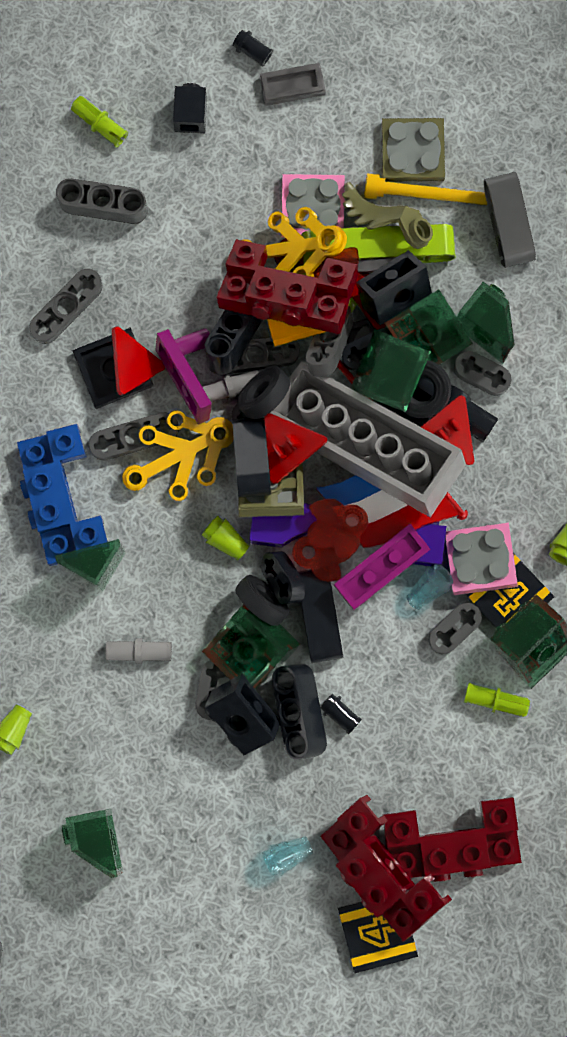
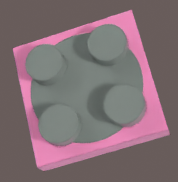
[282,174,345,238]
[445,523,518,595]

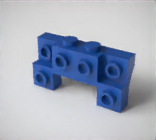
[17,424,111,566]

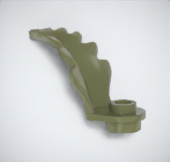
[342,182,433,249]

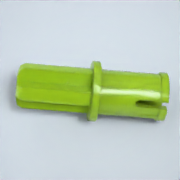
[71,96,129,148]
[464,682,530,717]

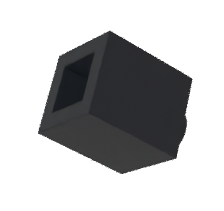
[173,83,207,133]

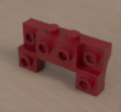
[216,239,358,334]
[320,795,452,942]
[382,797,522,882]

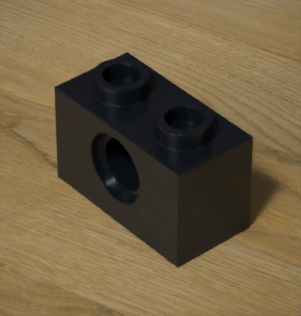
[356,250,432,326]
[204,674,280,756]

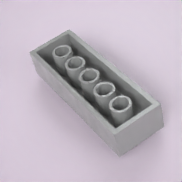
[270,362,466,517]

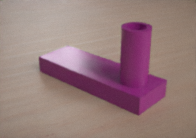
[155,328,212,424]
[333,524,430,610]

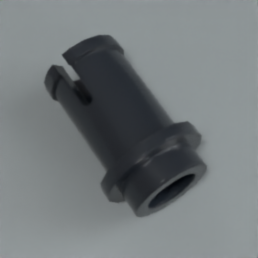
[233,30,274,67]
[320,693,362,734]

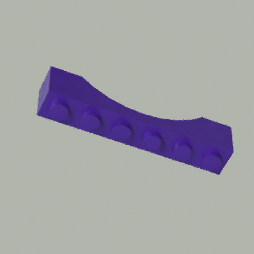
[250,503,446,568]

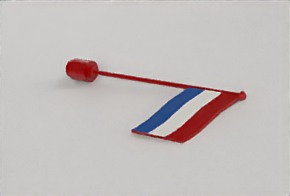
[306,335,468,548]

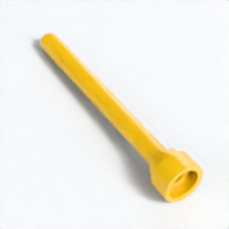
[364,173,487,205]

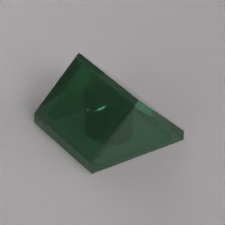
[351,329,431,412]
[55,539,126,591]

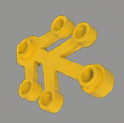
[243,207,347,277]
[122,410,234,501]

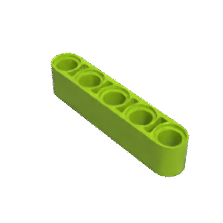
[302,224,456,268]

